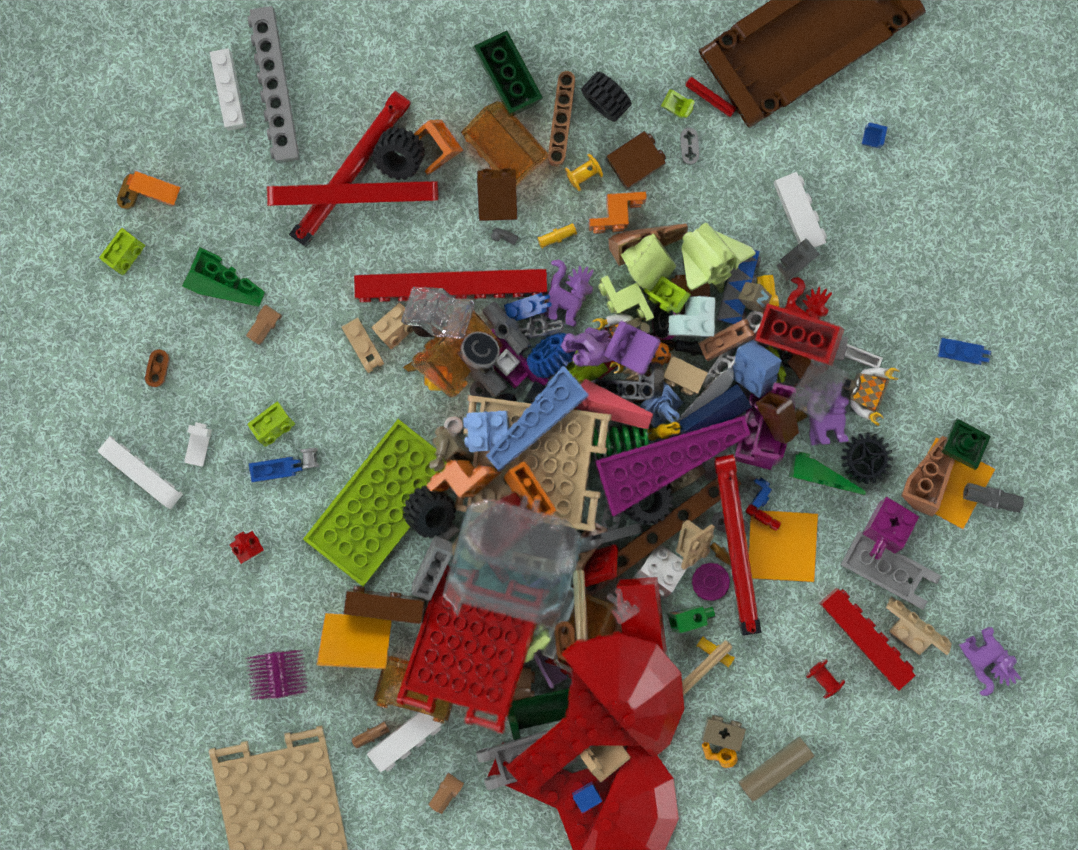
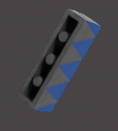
[716,250,762,325]

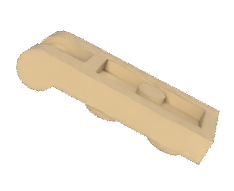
[341,318,385,373]

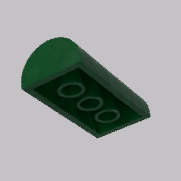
[473,30,543,116]

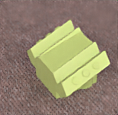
[621,234,676,294]

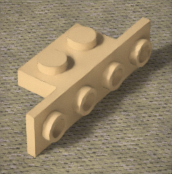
[886,596,952,655]

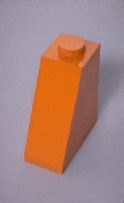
[126,171,181,207]

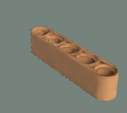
[548,71,575,167]

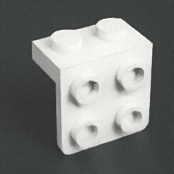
[633,545,687,601]

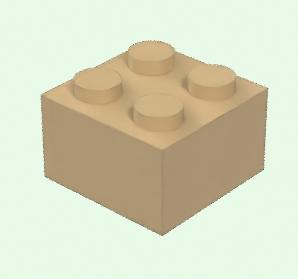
[664,356,708,396]

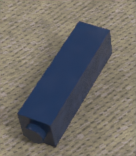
[679,384,752,434]

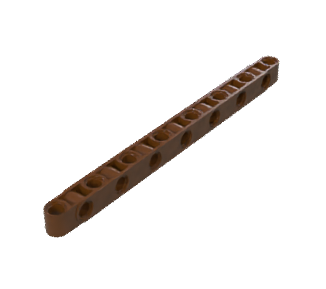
[539,477,742,629]

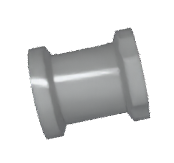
[300,448,319,469]

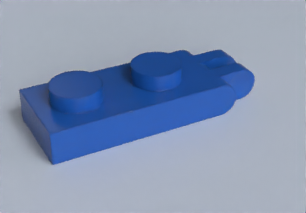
[504,293,553,321]
[937,338,991,365]
[249,457,303,482]

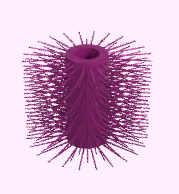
[246,650,308,700]

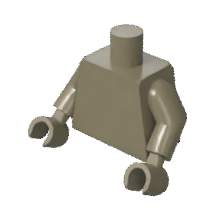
[429,426,474,471]

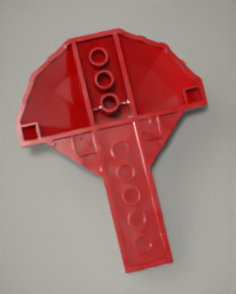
[506,631,685,795]
[487,742,679,850]

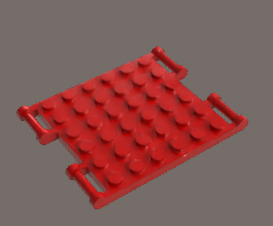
[396,565,547,734]

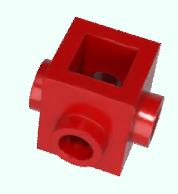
[229,530,264,564]

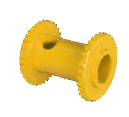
[565,154,603,191]

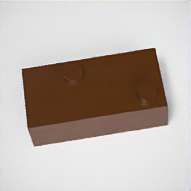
[343,585,426,624]

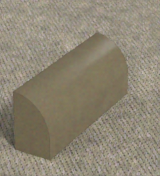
[738,736,815,802]

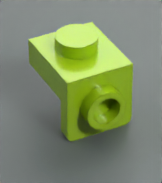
[661,89,695,118]

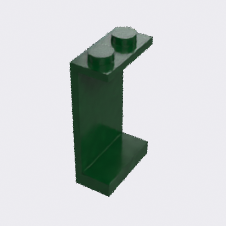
[507,688,570,740]

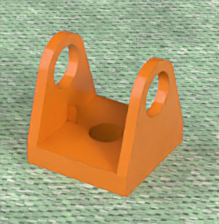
[414,119,463,175]

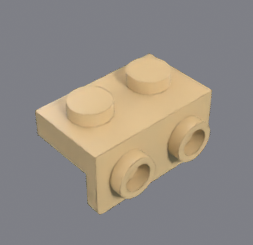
[371,302,413,349]

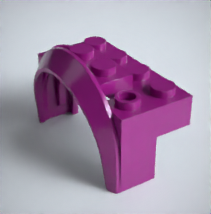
[735,382,796,470]

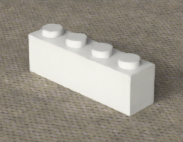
[210,48,247,131]
[773,172,827,248]
[367,709,443,772]

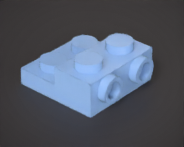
[463,410,509,452]

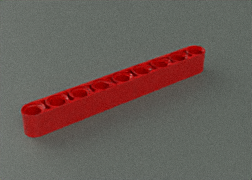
[266,181,439,206]

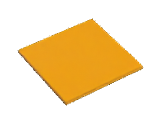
[928,437,995,529]
[749,510,818,582]
[317,613,392,669]

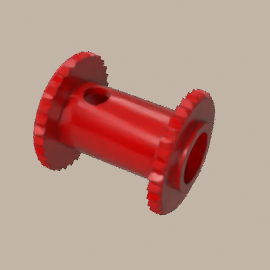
[806,659,845,699]

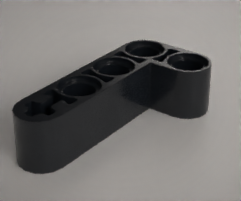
[591,362,664,400]

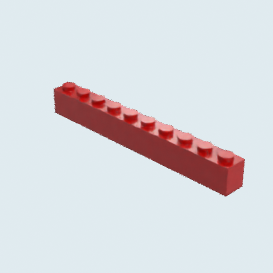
[354,269,547,303]

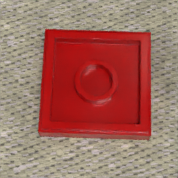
[583,544,618,587]

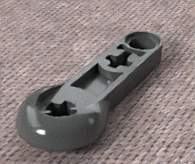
[570,523,644,554]

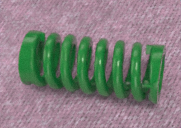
[590,425,648,462]

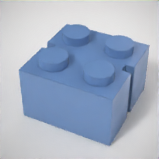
[733,339,781,398]

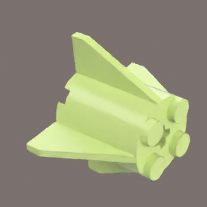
[682,223,756,293]

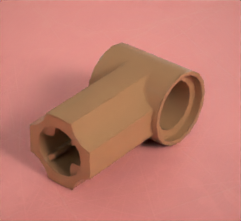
[246,305,282,345]
[428,772,464,814]

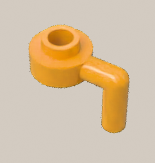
[702,742,738,768]

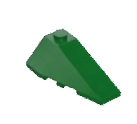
[182,247,265,307]
[788,451,866,495]

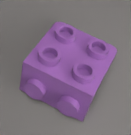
[603,321,660,375]

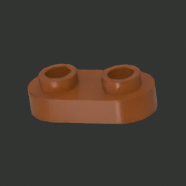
[145,349,170,387]
[555,621,576,661]

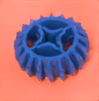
[526,333,576,379]

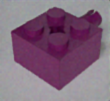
[862,496,919,560]

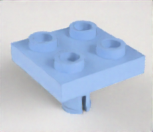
[640,382,684,428]

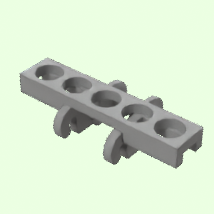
[519,314,564,339]

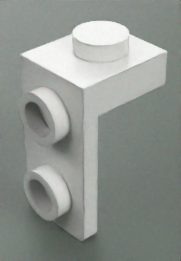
[184,422,212,466]

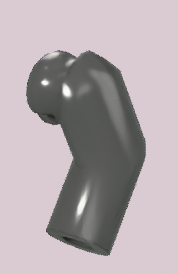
[491,228,519,245]

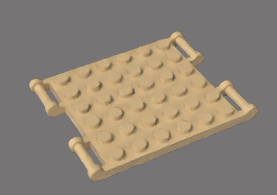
[454,395,611,531]
[209,725,348,850]

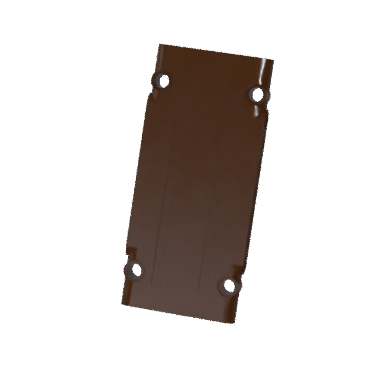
[698,0,926,128]

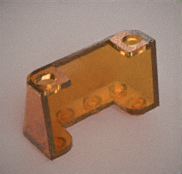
[411,310,502,397]

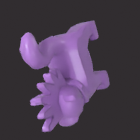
[540,259,594,327]
[561,327,612,366]
[799,381,849,446]
[959,626,1021,696]

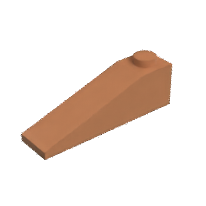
[609,223,688,266]
[901,436,955,517]

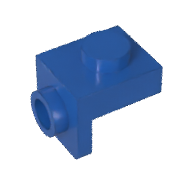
[751,478,772,508]

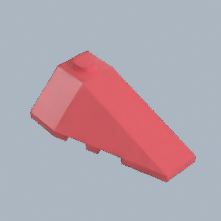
[575,379,653,429]

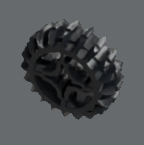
[841,432,893,484]

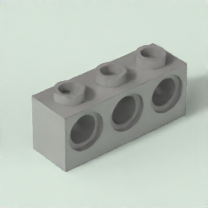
[412,536,453,601]

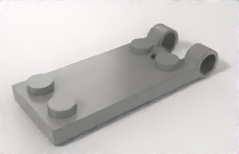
[840,531,941,610]
[476,729,577,790]

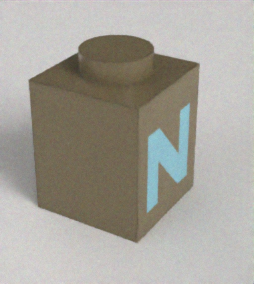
[738,282,772,312]

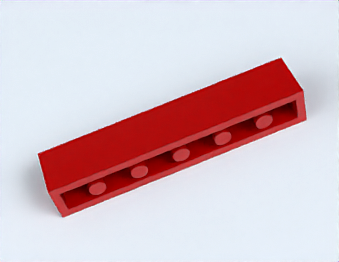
[819,588,916,691]

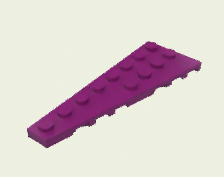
[595,416,750,516]

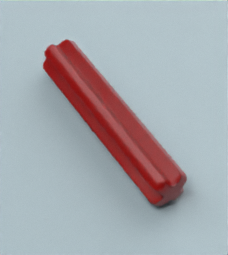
[685,77,736,117]

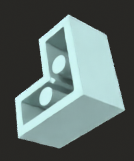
[669,296,715,337]

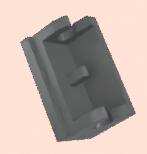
[777,238,820,281]

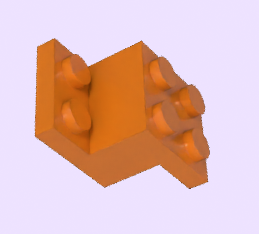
[589,191,646,234]
[427,460,502,497]

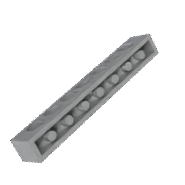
[247,6,300,163]

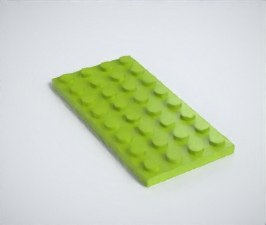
[303,419,447,587]

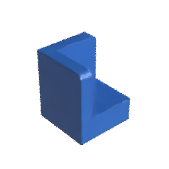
[861,122,888,149]
[572,782,602,813]

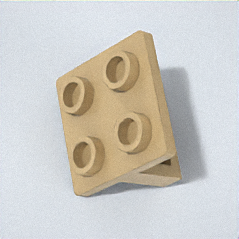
[676,520,715,570]

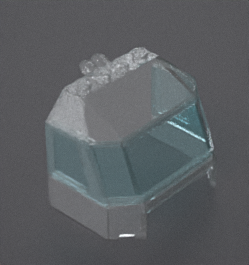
[443,495,582,636]

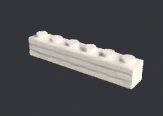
[844,344,883,368]
[541,585,574,659]

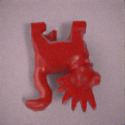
[784,277,832,320]

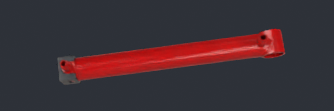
[289,91,411,247]
[714,454,762,636]

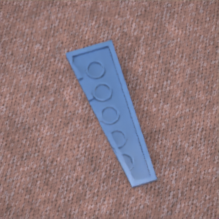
[486,366,589,472]

